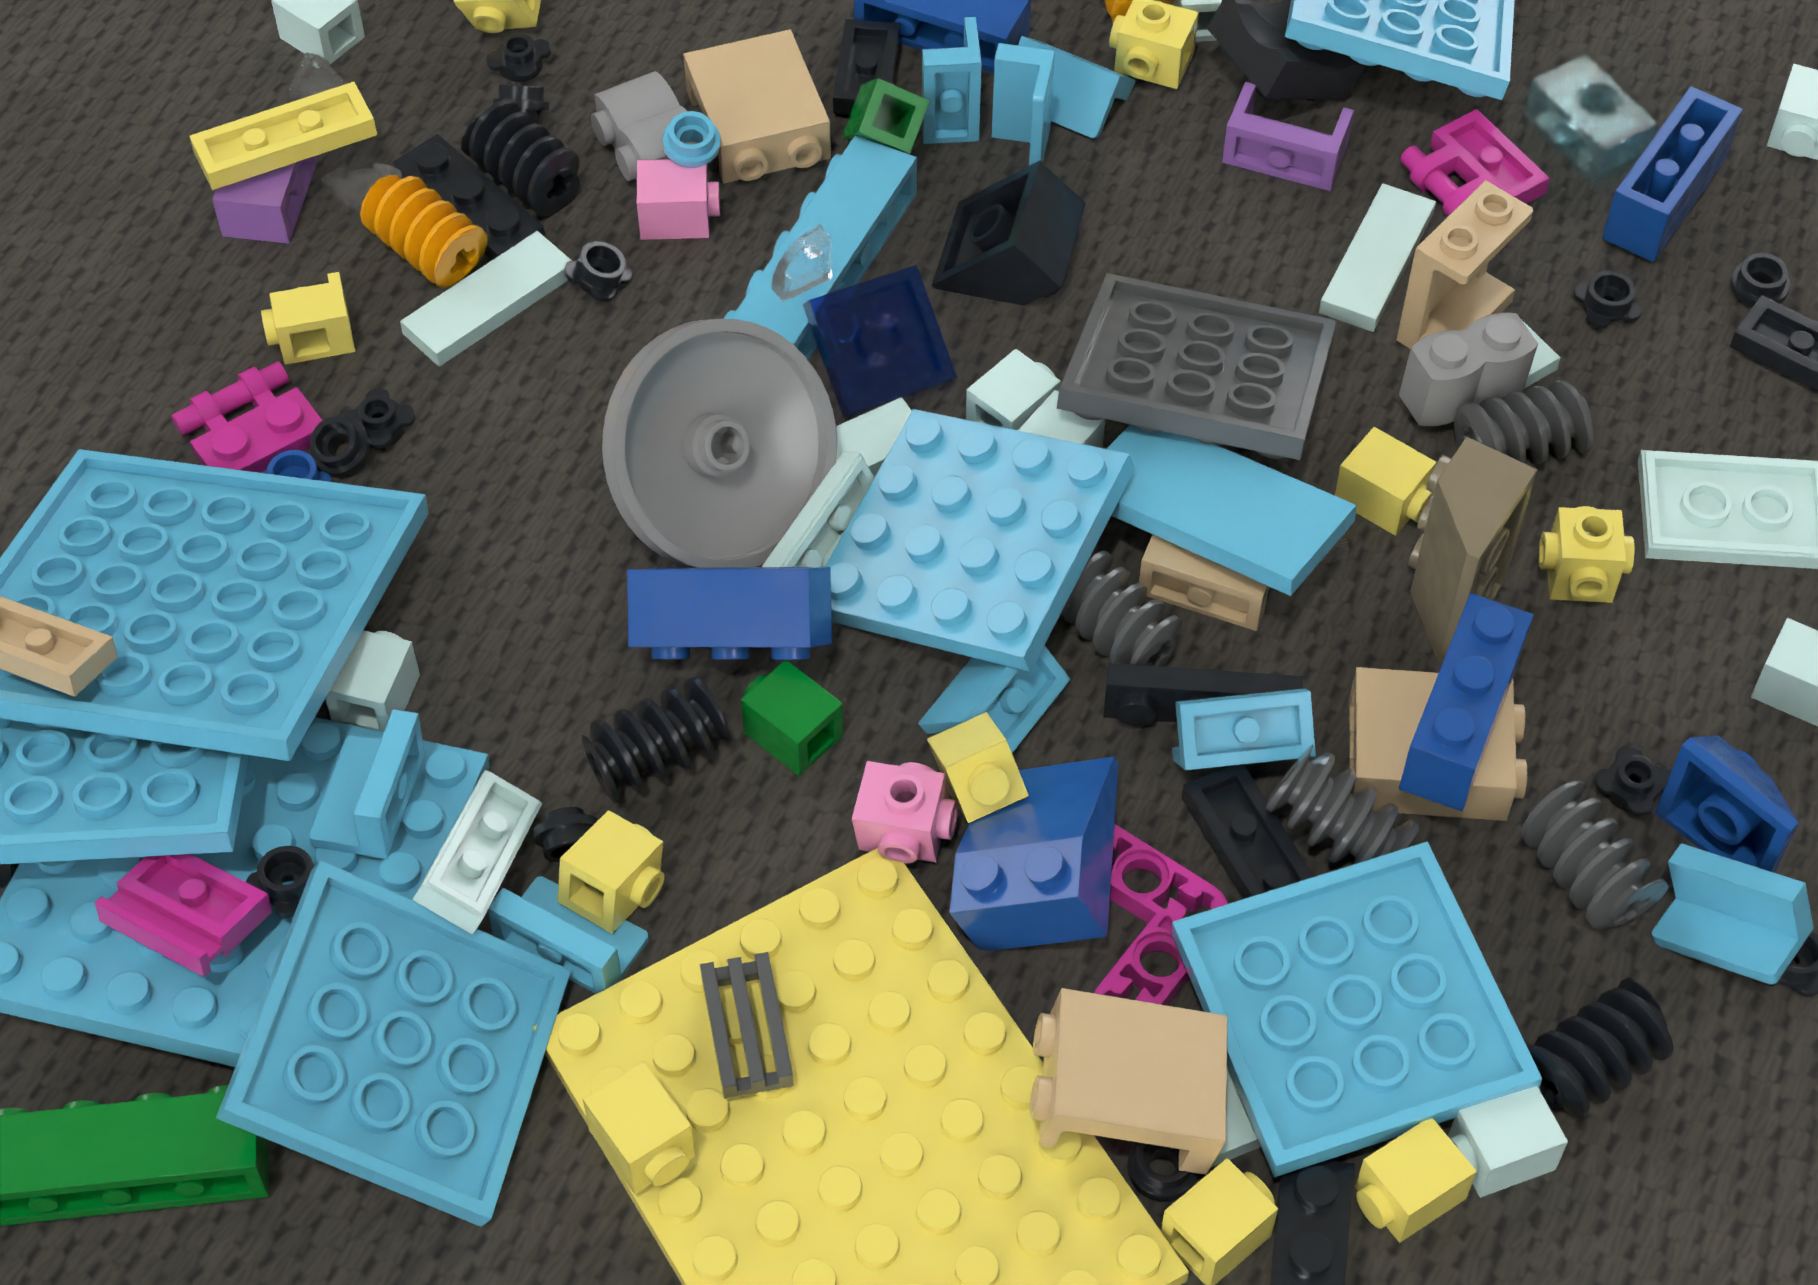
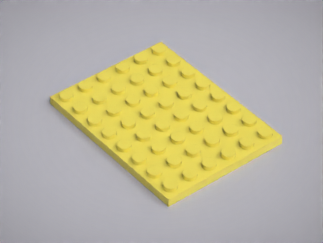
[533,848,1189,1285]

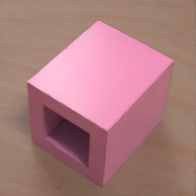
[637,159,720,240]

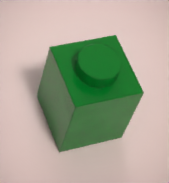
[842,78,930,154]
[741,660,844,777]

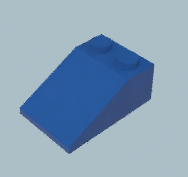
[950,756,1119,951]

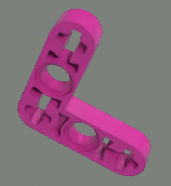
[1094,824,1228,1006]

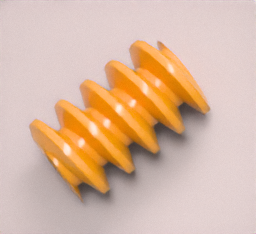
[360,175,488,288]

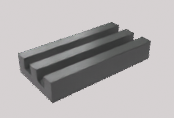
[700,952,794,1099]

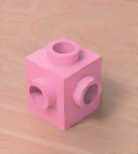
[852,761,958,863]

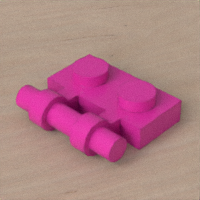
[1400,109,1550,216]
[171,361,323,473]

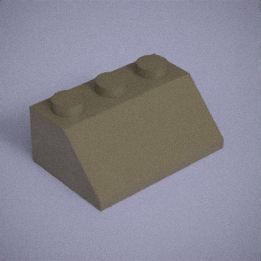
[1408,437,1537,665]

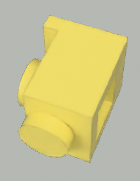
[261,272,355,365]

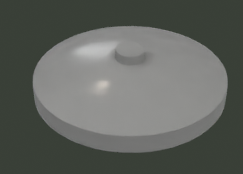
[602,319,837,568]

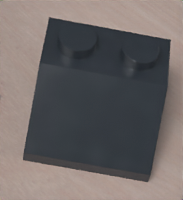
[932,160,1086,306]

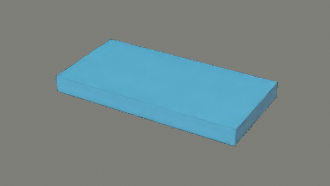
[1107,424,1356,596]

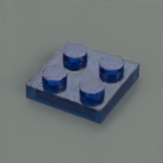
[803,265,957,418]

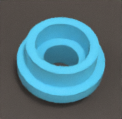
[663,111,720,167]

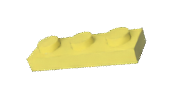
[189,82,377,190]

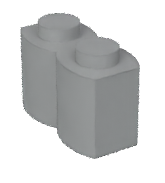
[591,71,708,181]
[1399,313,1538,426]

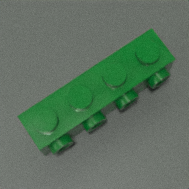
[0,1085,269,1226]

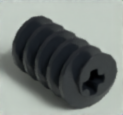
[461,100,580,218]
[582,677,730,803]
[1527,977,1674,1119]

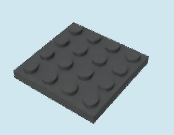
[1056,273,1337,460]

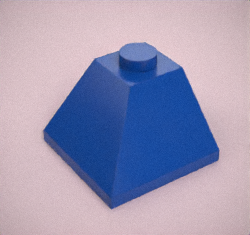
[1655,735,1799,873]

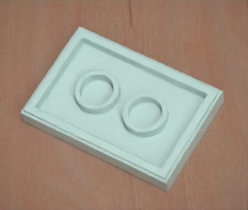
[1638,450,1818,569]

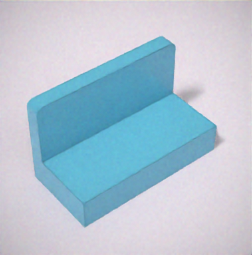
[922,17,981,144]
[1018,36,1136,138]
[992,43,1055,166]
[918,645,1071,753]
[1172,689,1316,770]
[309,709,425,859]
[1652,843,1814,984]
[488,876,649,994]

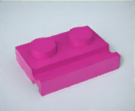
[95,854,272,977]

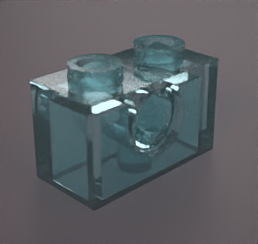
[1523,54,1657,186]

